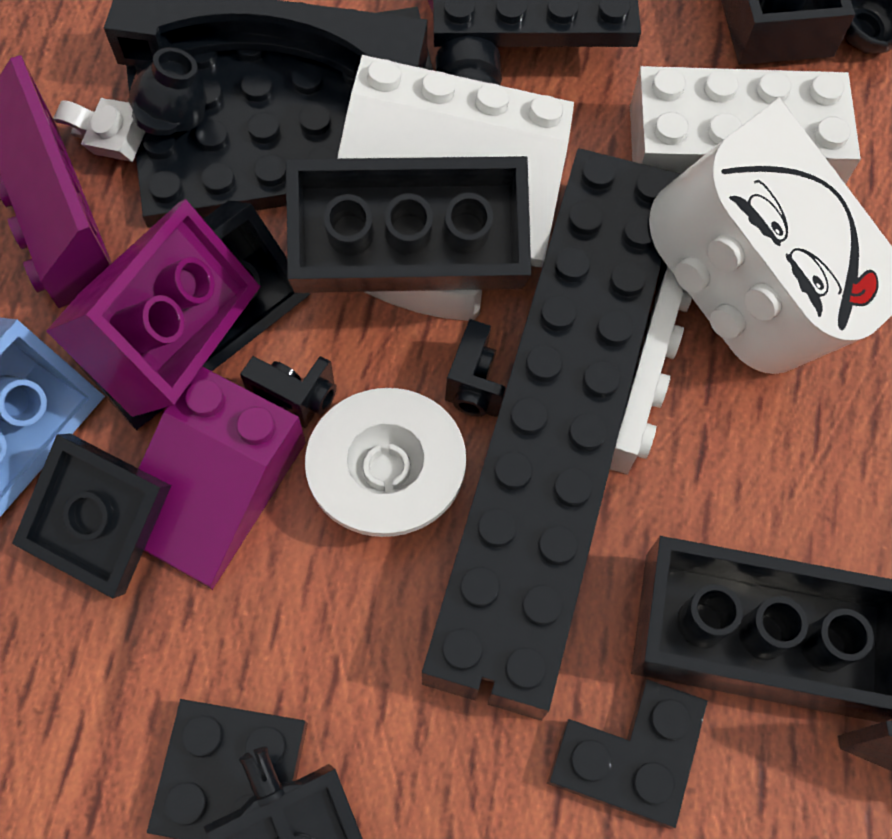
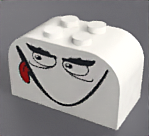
[649,97,892,374]

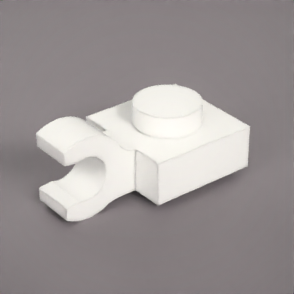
[53,98,145,162]

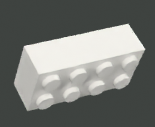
[630,66,861,184]

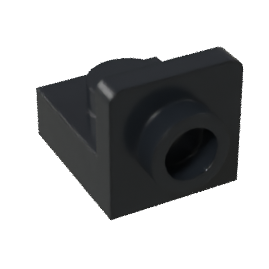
[445,319,506,417]
[240,356,337,429]

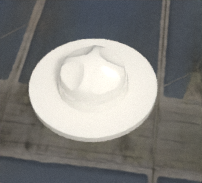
[305,388,466,537]

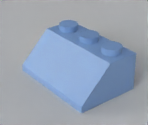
[0,318,105,517]

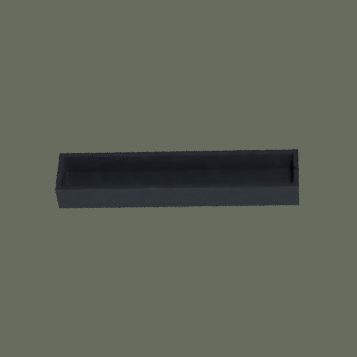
[422,148,681,721]

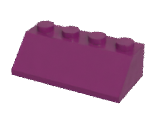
[0,55,112,308]

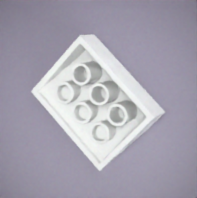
[337,55,574,268]

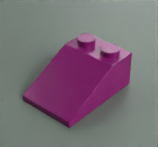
[46,199,261,417]
[138,367,306,590]

